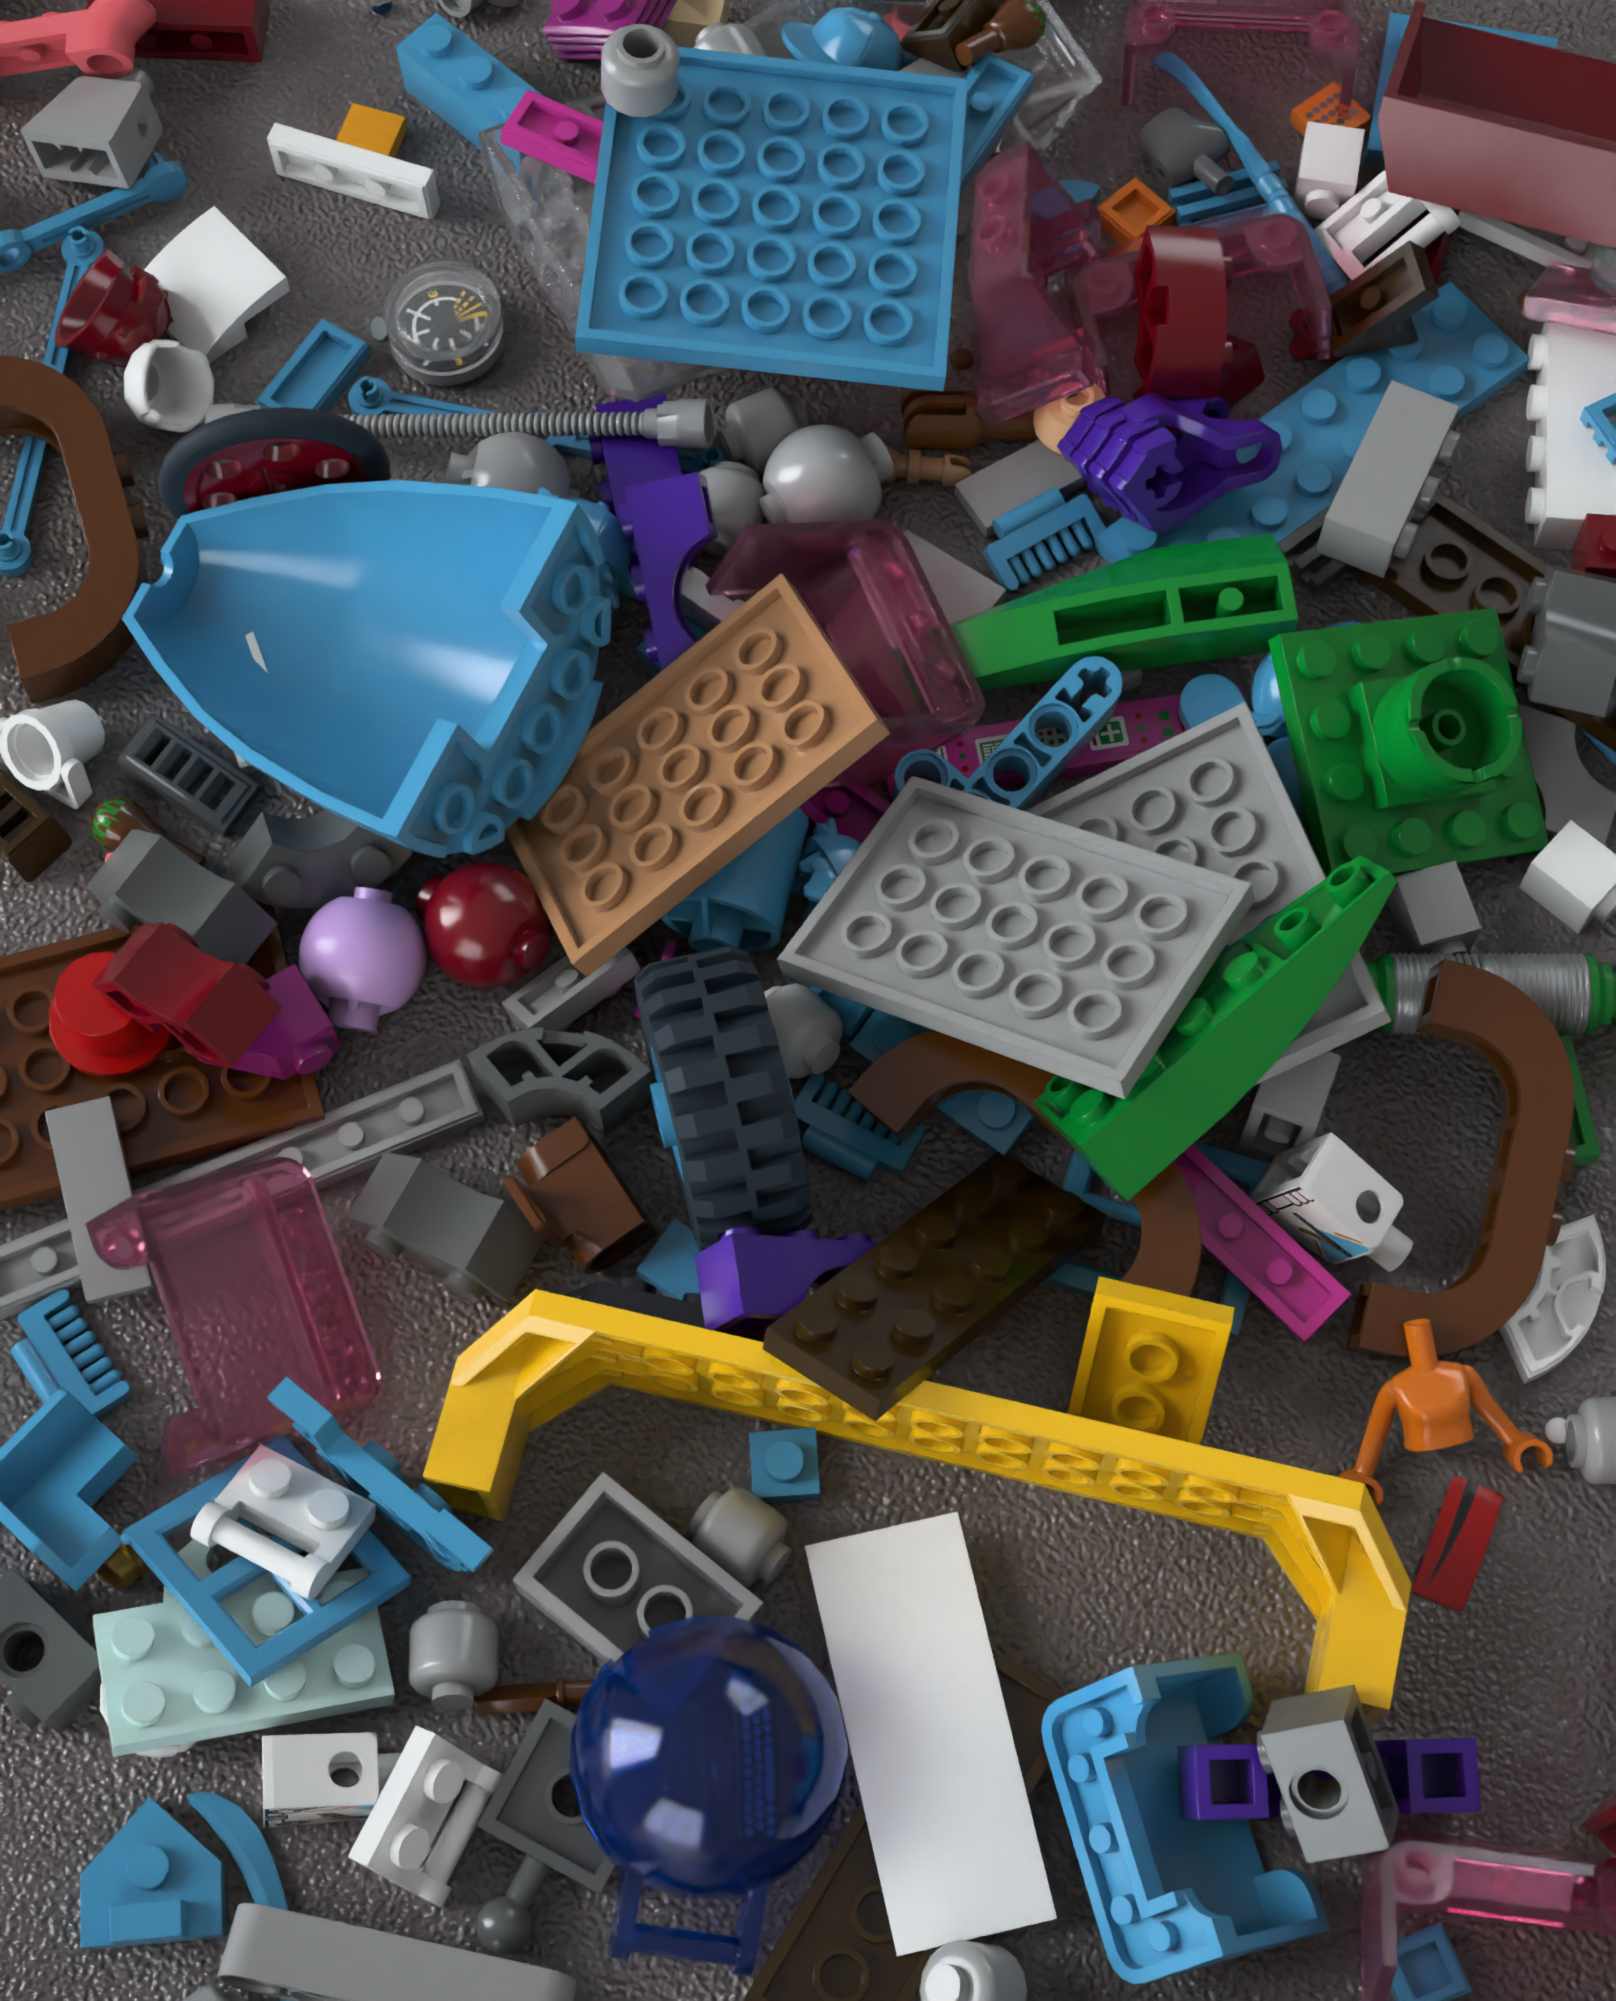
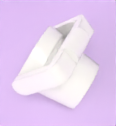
[0,700,105,809]

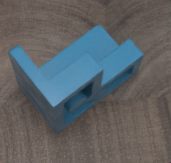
[0,1388,139,1592]

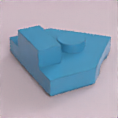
[80,1797,227,1950]

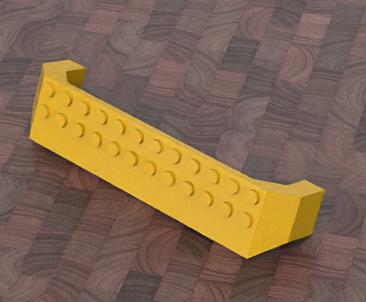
[423,1289,1412,1729]

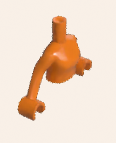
[1338,1318,1553,1506]

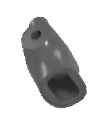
[1138,107,1234,196]

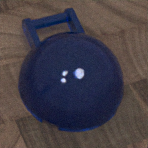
[569,1616,848,1977]

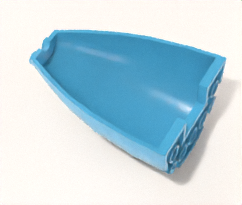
[122,480,611,858]

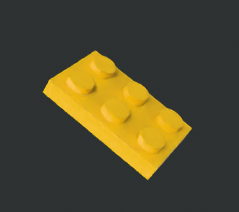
[1067,1276,1235,1445]

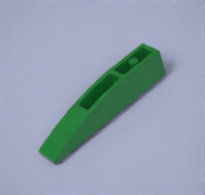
[916,533,1299,698]
[1032,855,1398,1202]

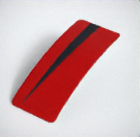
[1412,1476,1503,1612]

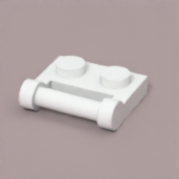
[1314,170,1463,280]
[190,1444,376,1600]
[348,1725,504,1908]

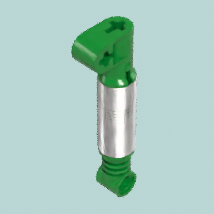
[1365,952,1616,1036]

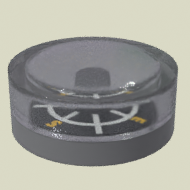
[383,261,505,386]

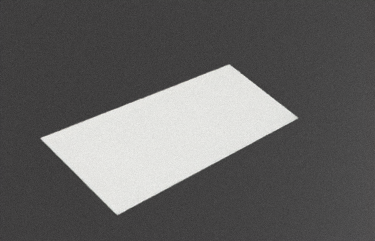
[805,1512,1057,1956]

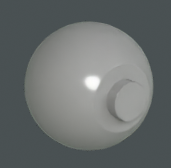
[759,424,895,546]
[444,432,580,499]

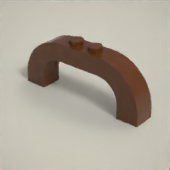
[0,355,150,704]
[1346,959,1576,1360]
[847,1030,1202,1298]

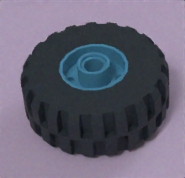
[634,946,813,1251]

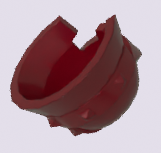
[55,248,174,367]

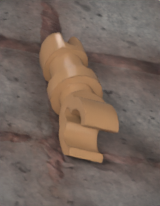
[880,445,973,487]

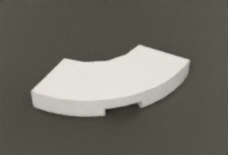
[1499,1215,1606,1384]

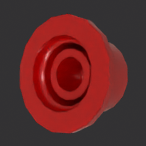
[49,952,173,1078]

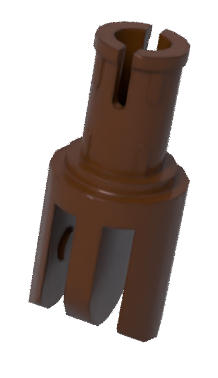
[900,390,1035,451]

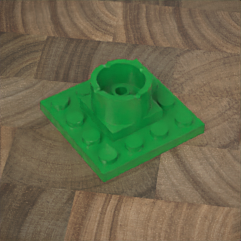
[1268,608,1549,878]

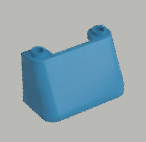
[1041,1652,1331,1984]

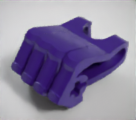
[1057,393,1283,535]

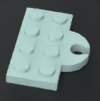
[93,1532,395,1757]

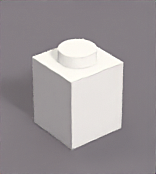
[1293,121,1365,220]
[1519,820,1616,934]

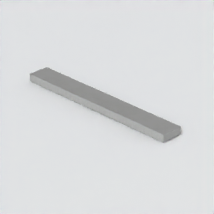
[0,1059,485,1320]

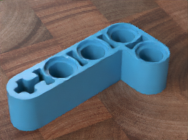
[893,656,1123,811]

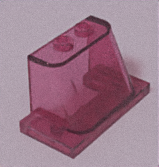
[969,141,1101,426]

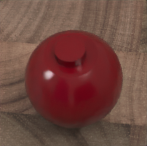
[416,862,550,989]

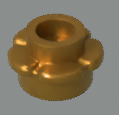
[95,1528,148,1591]

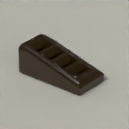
[0,769,72,882]

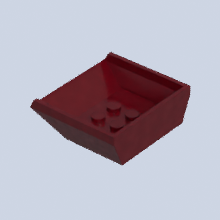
[1377,1,1616,249]

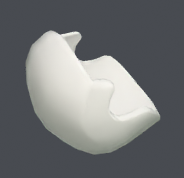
[123,339,214,432]

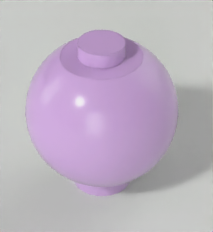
[299,887,427,1033]

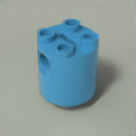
[660,807,809,952]

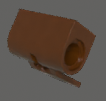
[503,1116,659,1274]

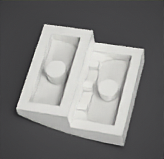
[144,206,290,364]

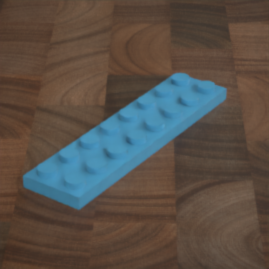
[1094,281,1529,564]

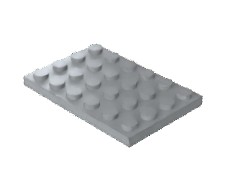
[1025,702,1392,1085]
[777,776,1255,1099]

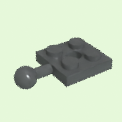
[476,1698,669,1955]

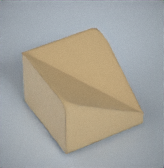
[664,0,730,48]

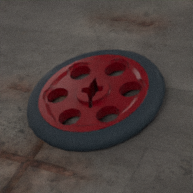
[157,407,390,520]

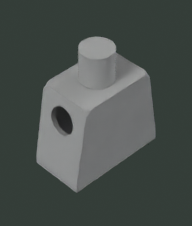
[21,67,162,189]

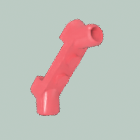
[0,0,156,79]

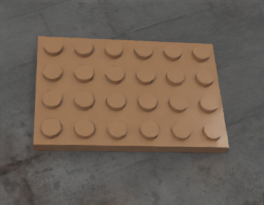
[505,573,890,977]

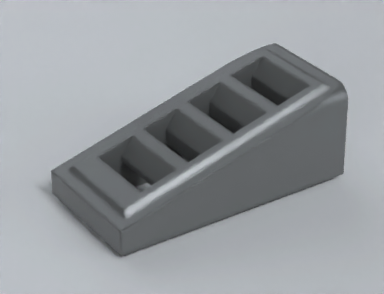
[118,714,261,838]

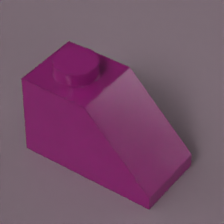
[196,964,342,1080]

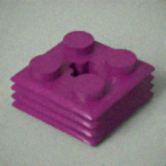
[542,0,677,60]

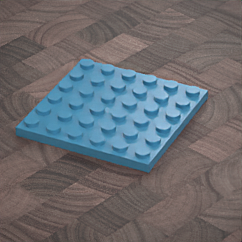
[575,46,968,392]

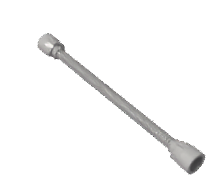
[205,398,714,448]

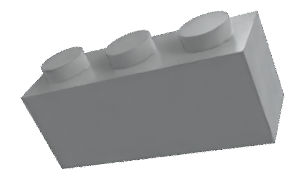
[1316,380,1462,578]

